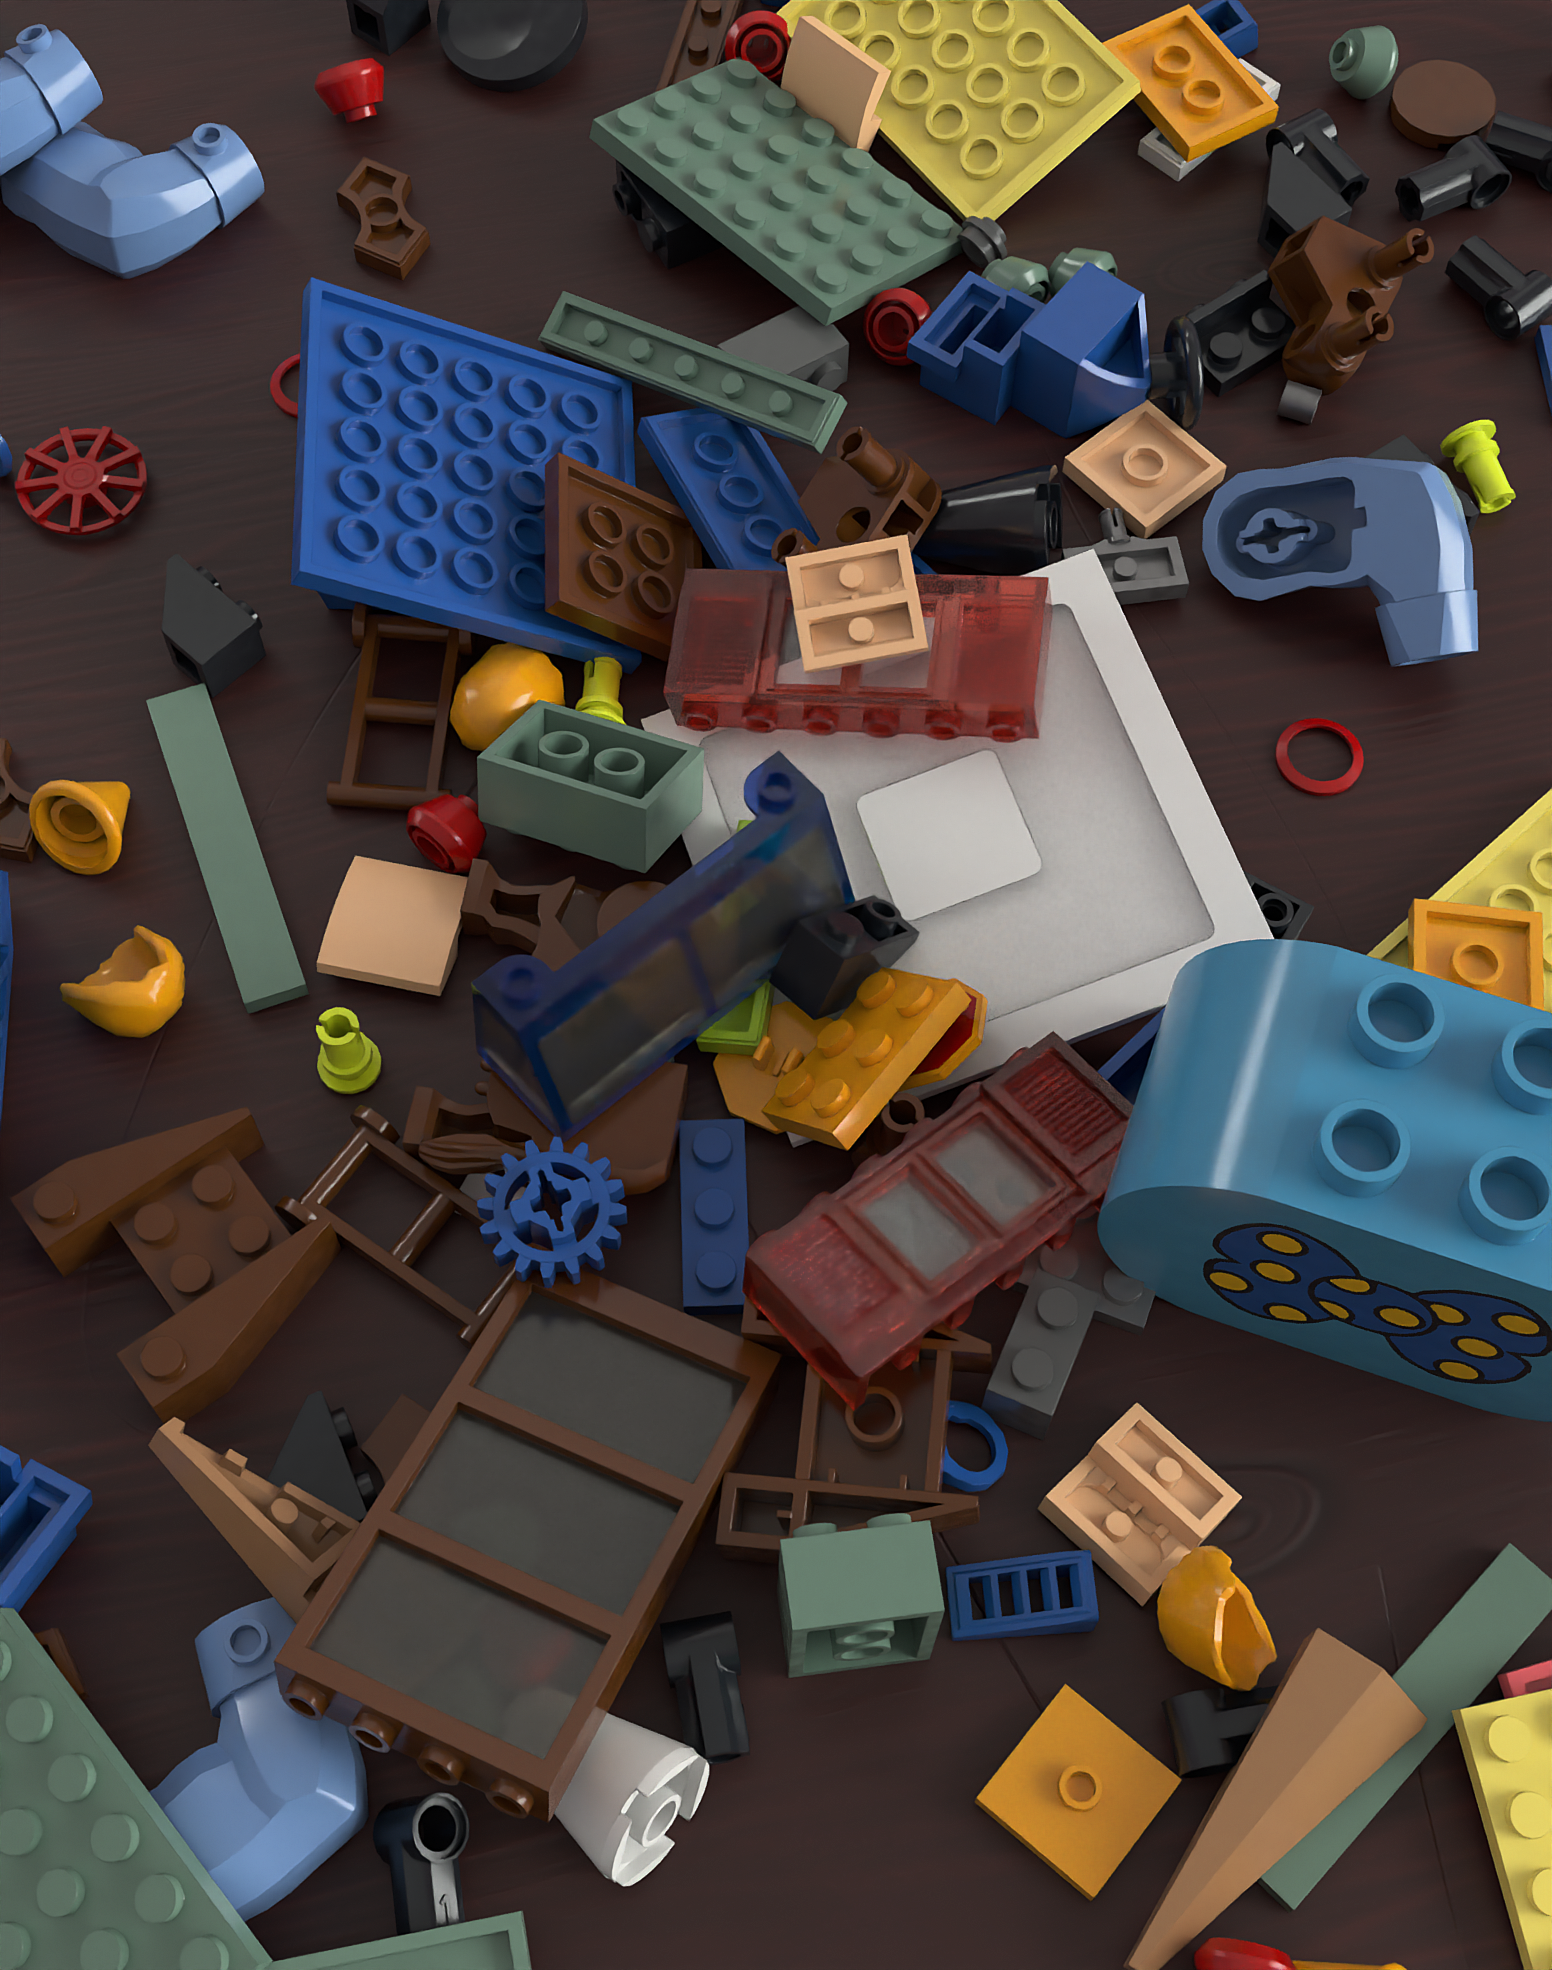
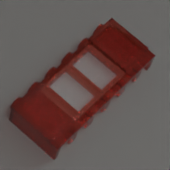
[663,569,1053,743]
[742,1031,1134,1410]

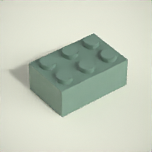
[477,699,704,873]
[777,1513,945,1678]

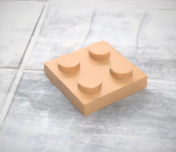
[1062,400,1227,539]

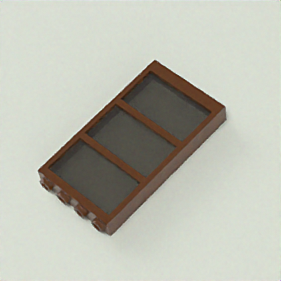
[274,1269,782,1823]

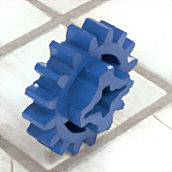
[477,1137,628,1288]

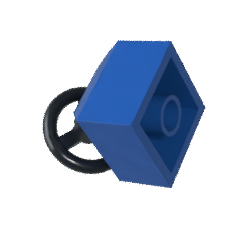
[1011,261,1204,439]

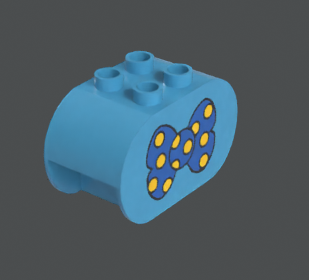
[1097,939,1552,1422]

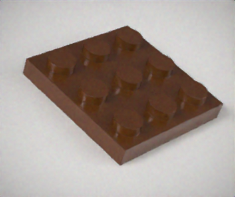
[545,452,706,672]

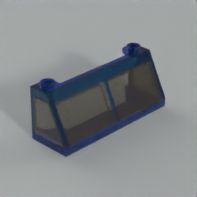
[471,750,856,1144]

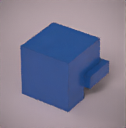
[907,271,1046,425]
[0,1445,93,1613]

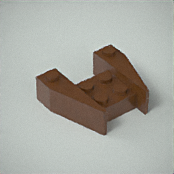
[10,1107,342,1424]
[715,1265,992,1564]

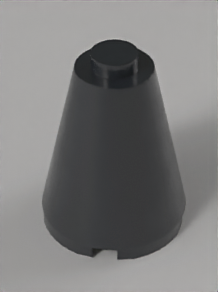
[912,465,1063,578]

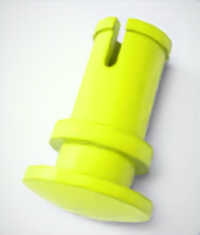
[1440,420,1516,513]
[575,657,626,725]
[316,1007,382,1094]

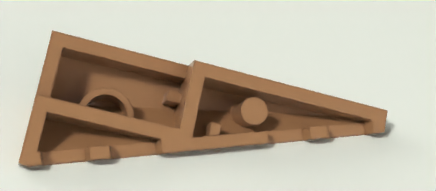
[148,1417,497,1699]
[1123,1628,1427,1970]

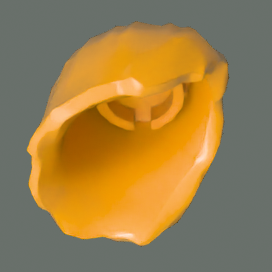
[449,642,565,751]
[60,925,186,1038]
[1157,1545,1277,1691]

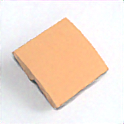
[781,16,891,152]
[785,534,929,674]
[317,855,468,996]
[1037,1403,1242,1607]

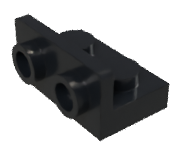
[1185,270,1296,397]

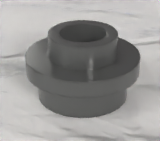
[957,216,1007,269]

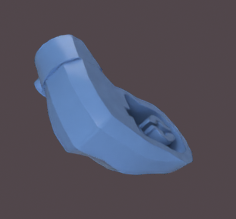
[0,24,103,176]
[0,121,265,279]
[1202,457,1478,667]
[149,1597,369,1922]

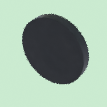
[437,0,588,92]

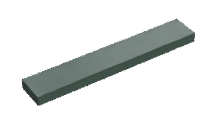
[538,291,847,454]
[146,683,309,1014]
[1256,1543,1552,1913]

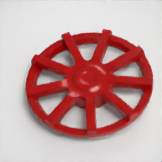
[15,426,147,536]

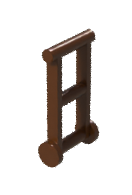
[327,602,478,811]
[275,1105,552,1350]

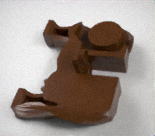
[402,858,718,1195]

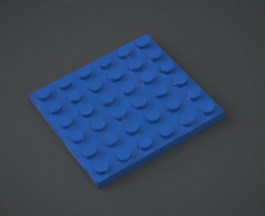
[291,277,642,674]

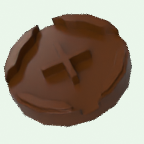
[1389,59,1497,149]

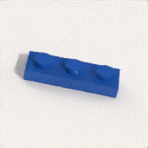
[679,1119,750,1315]

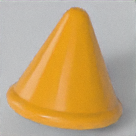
[29,779,130,875]

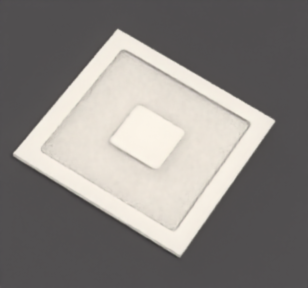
[641,549,1274,1148]

